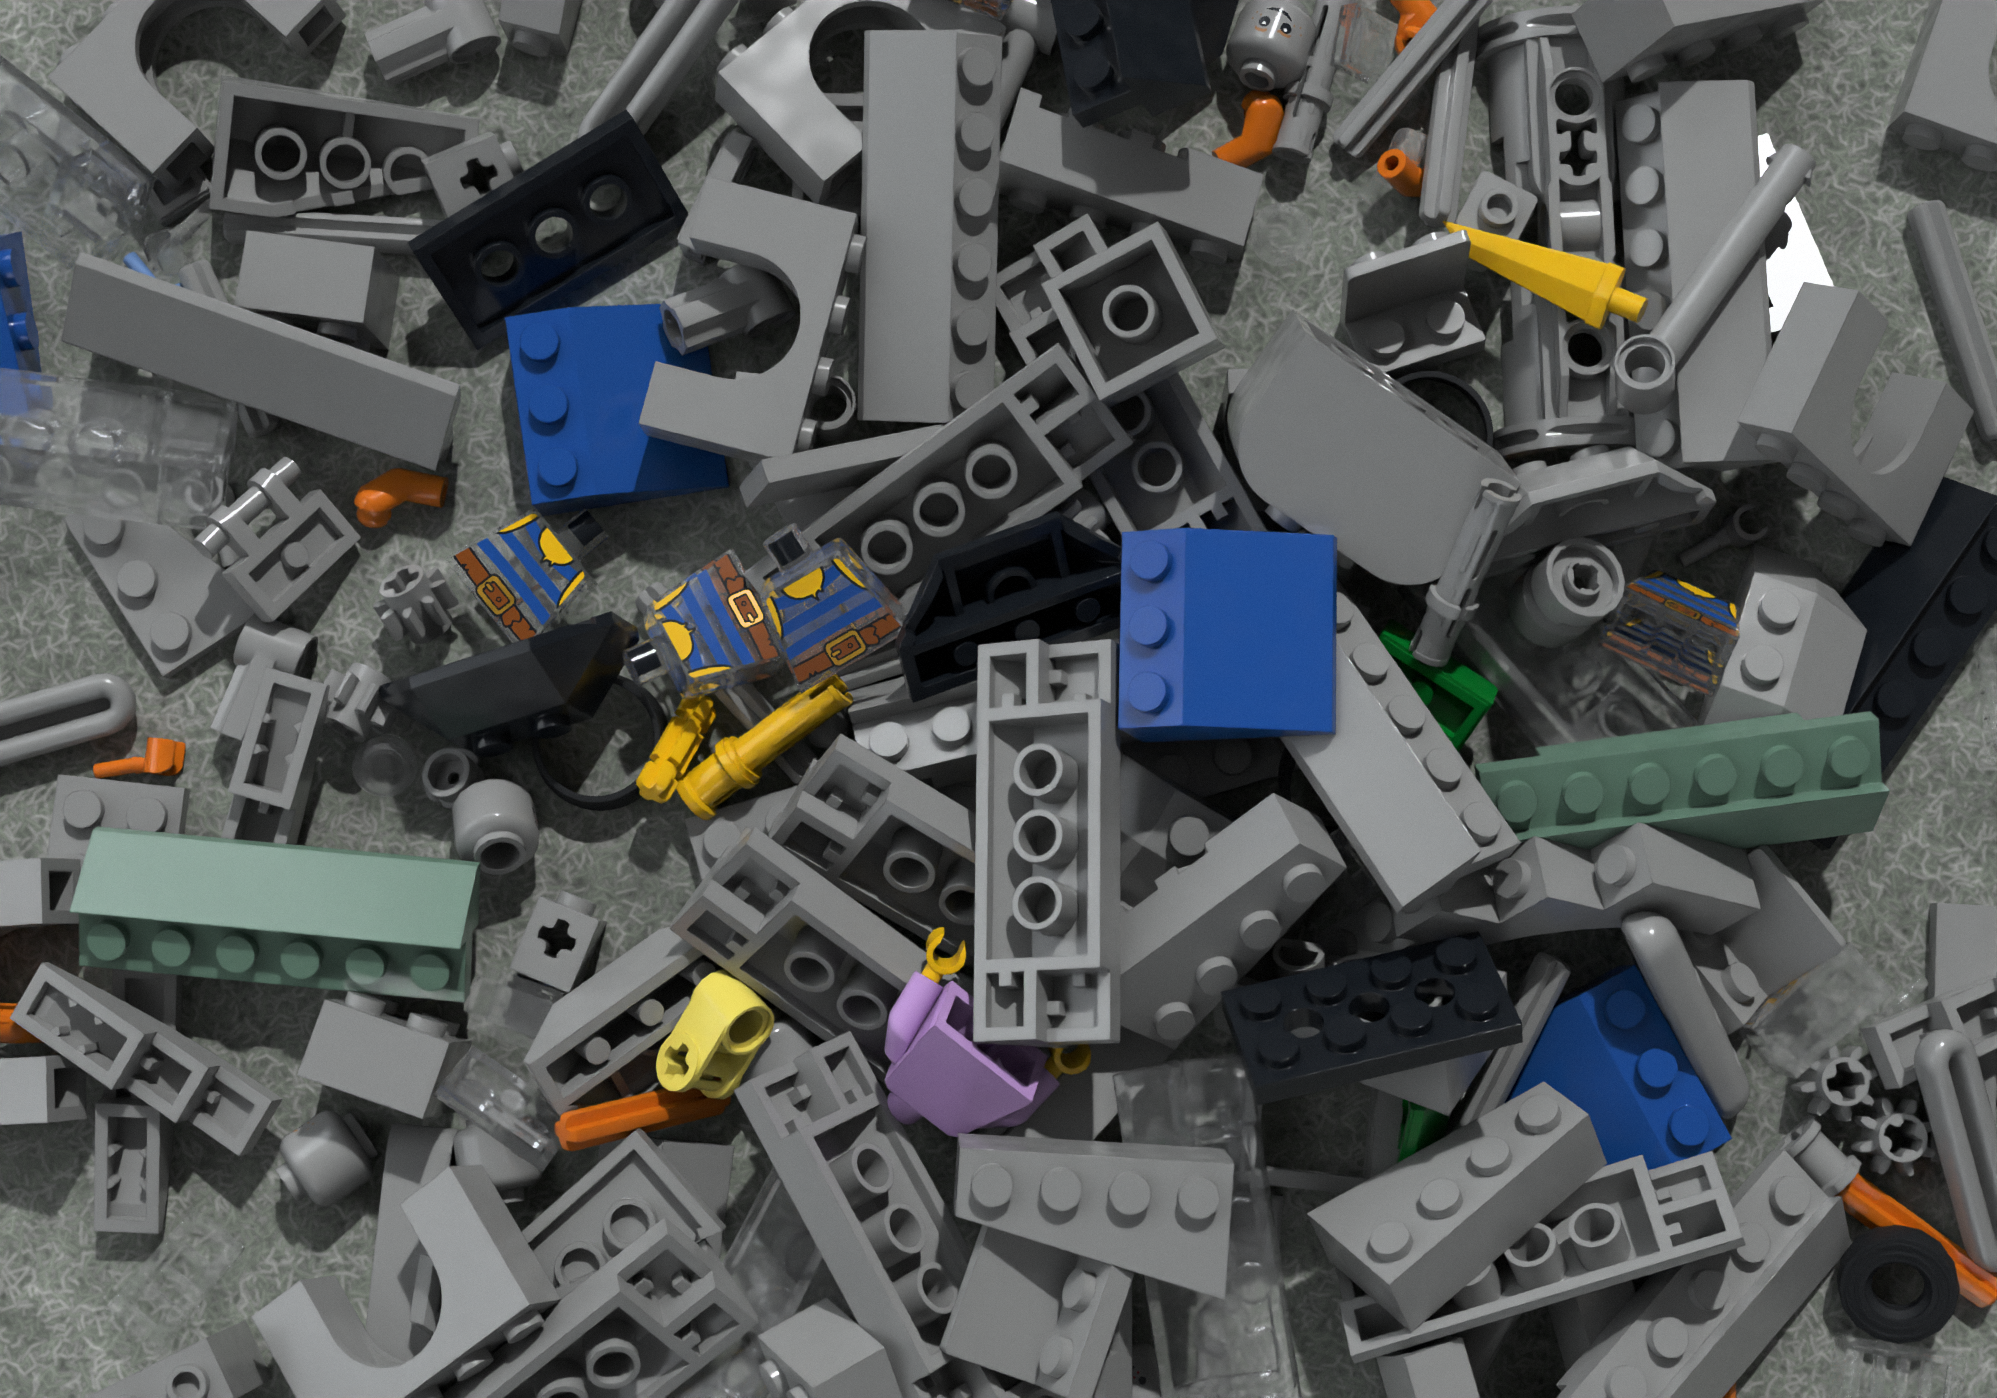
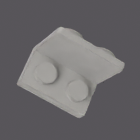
[1340,230,1486,379]
[1677,845,1846,1035]
[940,1225,1134,1398]

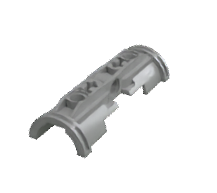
[1475,6,1636,460]

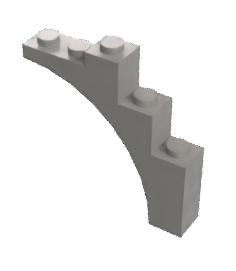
[1318,822,1761,956]

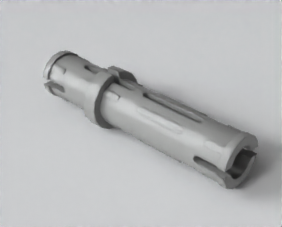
[1272,0,1355,164]
[1409,478,1522,667]

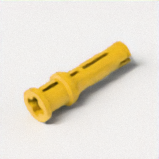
[674,669,853,820]

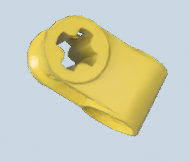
[656,970,774,1099]

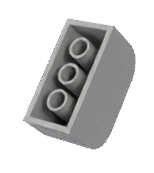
[1227,309,1521,585]

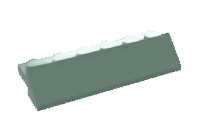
[1475,711,1890,850]
[69,826,481,1002]

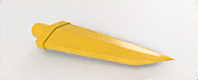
[1442,221,1648,330]

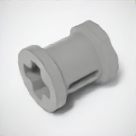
[1774,1115,1862,1197]

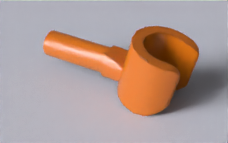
[93,737,186,779]

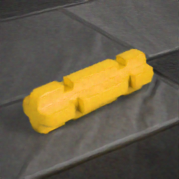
[636,693,717,804]

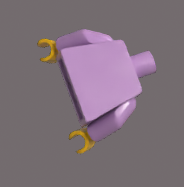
[884,927,1091,1137]

